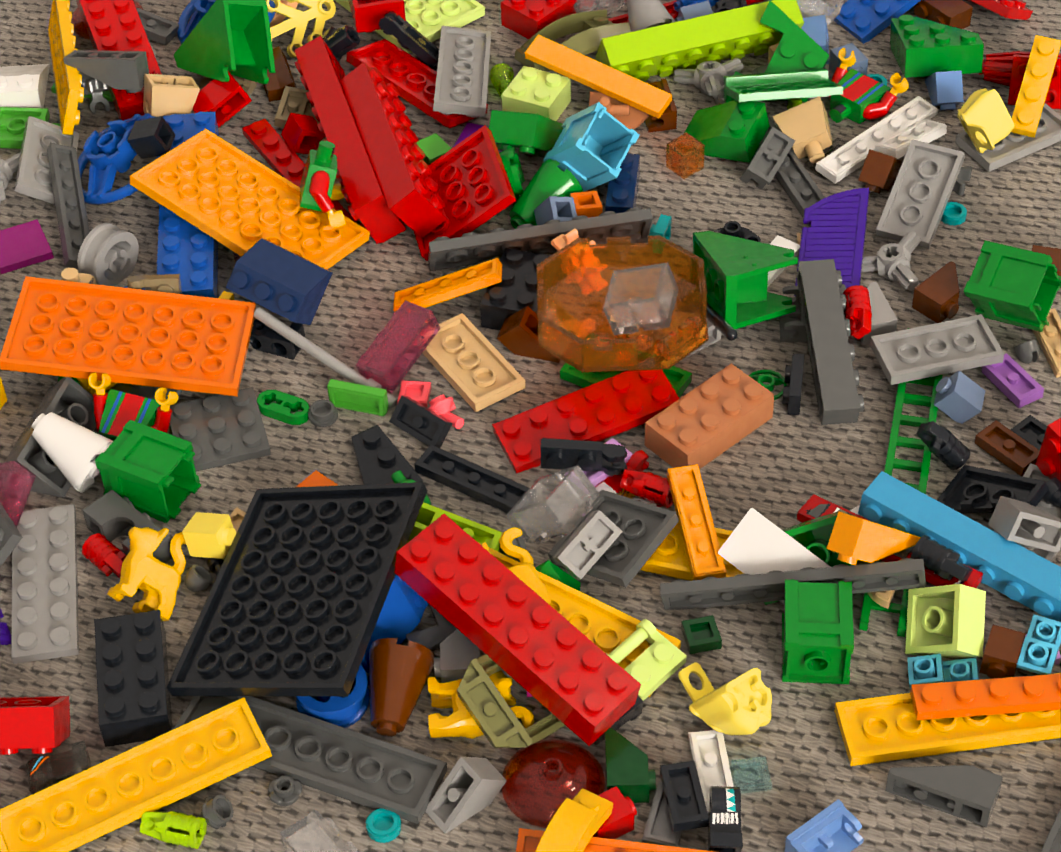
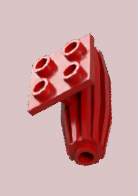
[979,51,1061,109]

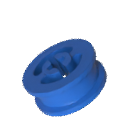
[296,664,370,728]

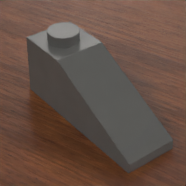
[63,50,149,93]
[885,765,1003,827]

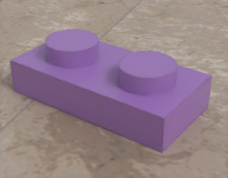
[982,353,1044,408]

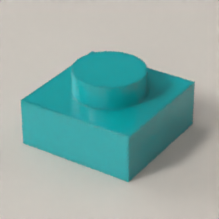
[649,214,672,253]

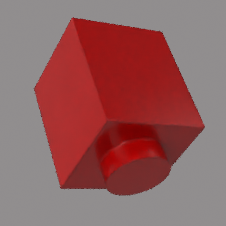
[281,113,323,154]
[593,786,637,839]

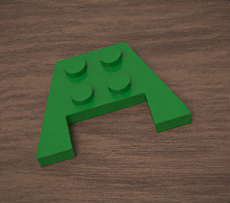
[733,1,829,103]

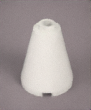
[31,412,113,493]

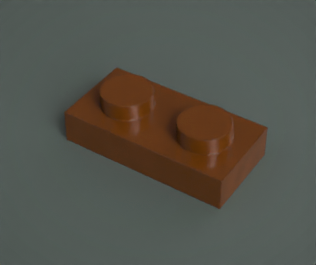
[975,420,1040,476]

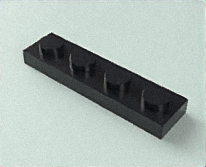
[414,445,535,518]

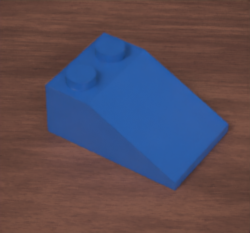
[361,574,428,673]

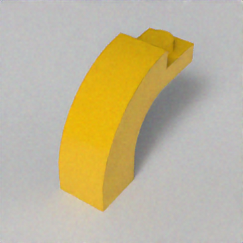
[535,788,613,852]

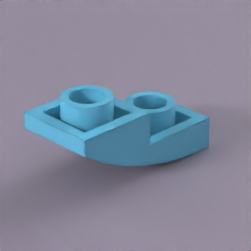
[1016,614,1061,675]
[907,654,979,688]

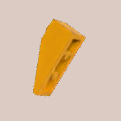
[826,511,921,565]

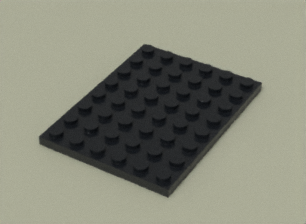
[166,482,428,696]

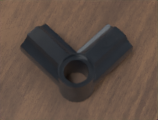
[322,25,361,62]

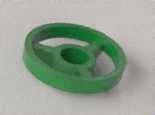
[749,370,787,400]

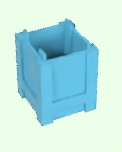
[543,102,640,192]

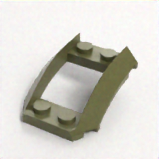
[515,9,631,74]
[457,654,566,748]

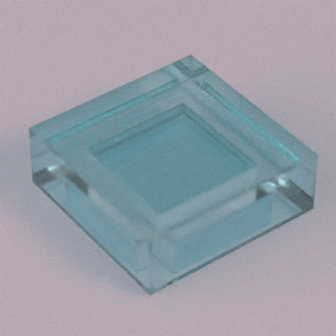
[731,756,772,794]

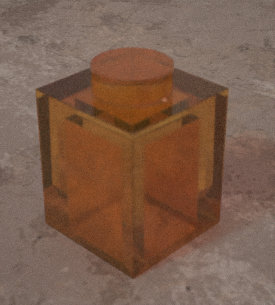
[666,132,705,179]

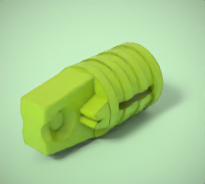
[140,811,207,849]

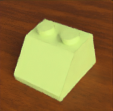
[905,584,986,659]

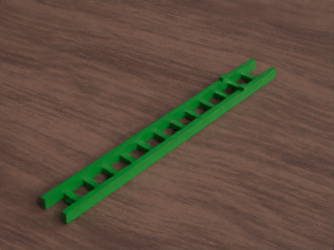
[859,328,943,637]

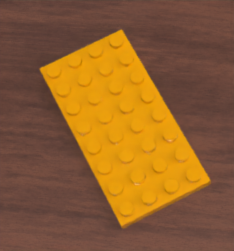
[130,129,370,270]

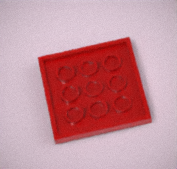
[414,125,516,261]

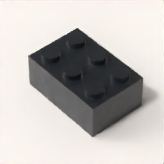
[480,248,560,330]

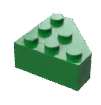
[890,15,984,78]

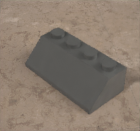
[0,377,99,498]

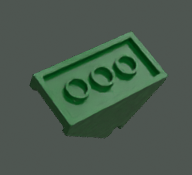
[174,0,275,84]
[692,231,798,329]

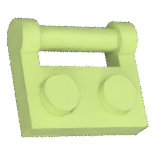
[606,619,687,701]

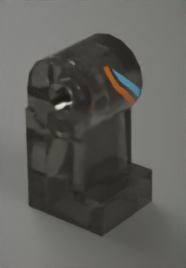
[26,740,92,794]

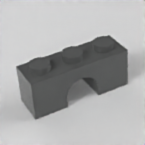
[83,490,173,563]

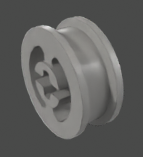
[77,223,139,286]

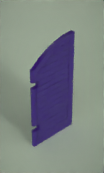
[794,188,869,296]

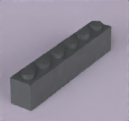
[797,259,864,425]

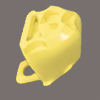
[957,88,1015,153]
[678,662,772,735]

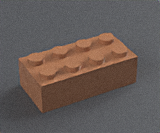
[645,363,774,470]

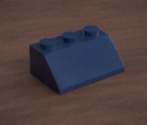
[226,238,333,325]

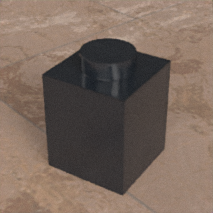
[127,116,176,159]

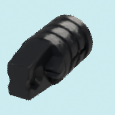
[917,421,970,470]
[910,535,973,581]

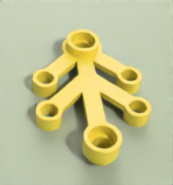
[265,0,336,58]

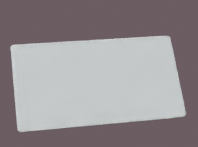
[718,508,830,604]

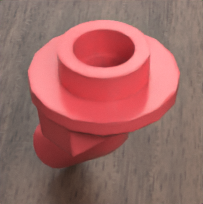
[428,394,464,429]

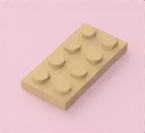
[414,313,526,412]

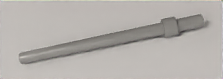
[253,307,398,409]

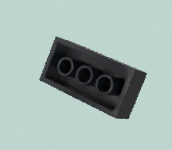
[94,610,173,747]

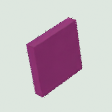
[0,219,54,274]

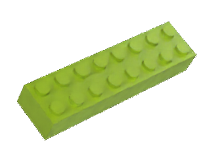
[594,0,804,82]

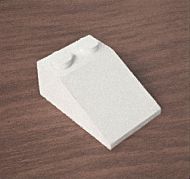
[0,64,50,108]

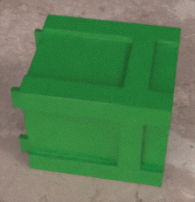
[963,240,1061,332]
[95,420,201,523]
[782,579,854,684]

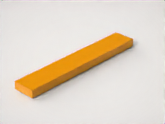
[525,34,672,119]

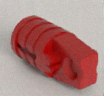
[843,285,872,339]
[620,469,674,508]
[82,533,127,578]

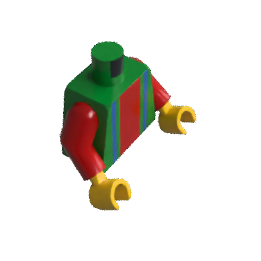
[828,48,909,124]
[300,141,346,228]
[88,373,179,441]

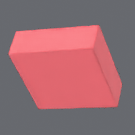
[397,380,431,408]

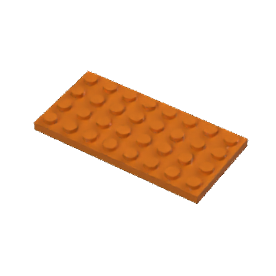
[0,276,256,397]

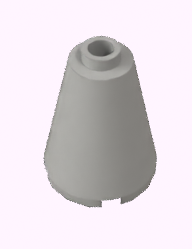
[627,0,676,32]

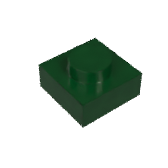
[681,615,722,654]

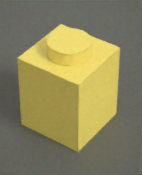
[182,512,236,559]

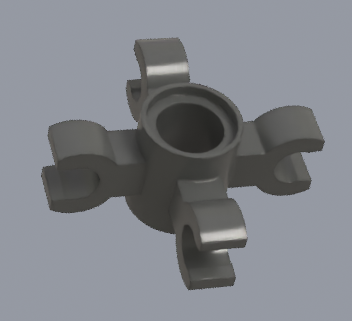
[79,49,110,114]

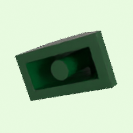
[605,728,656,803]

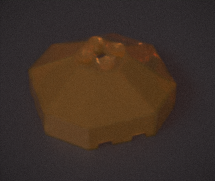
[537,235,709,372]

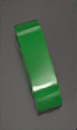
[257,390,310,425]

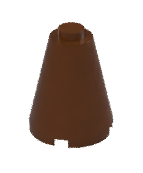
[368,638,434,737]

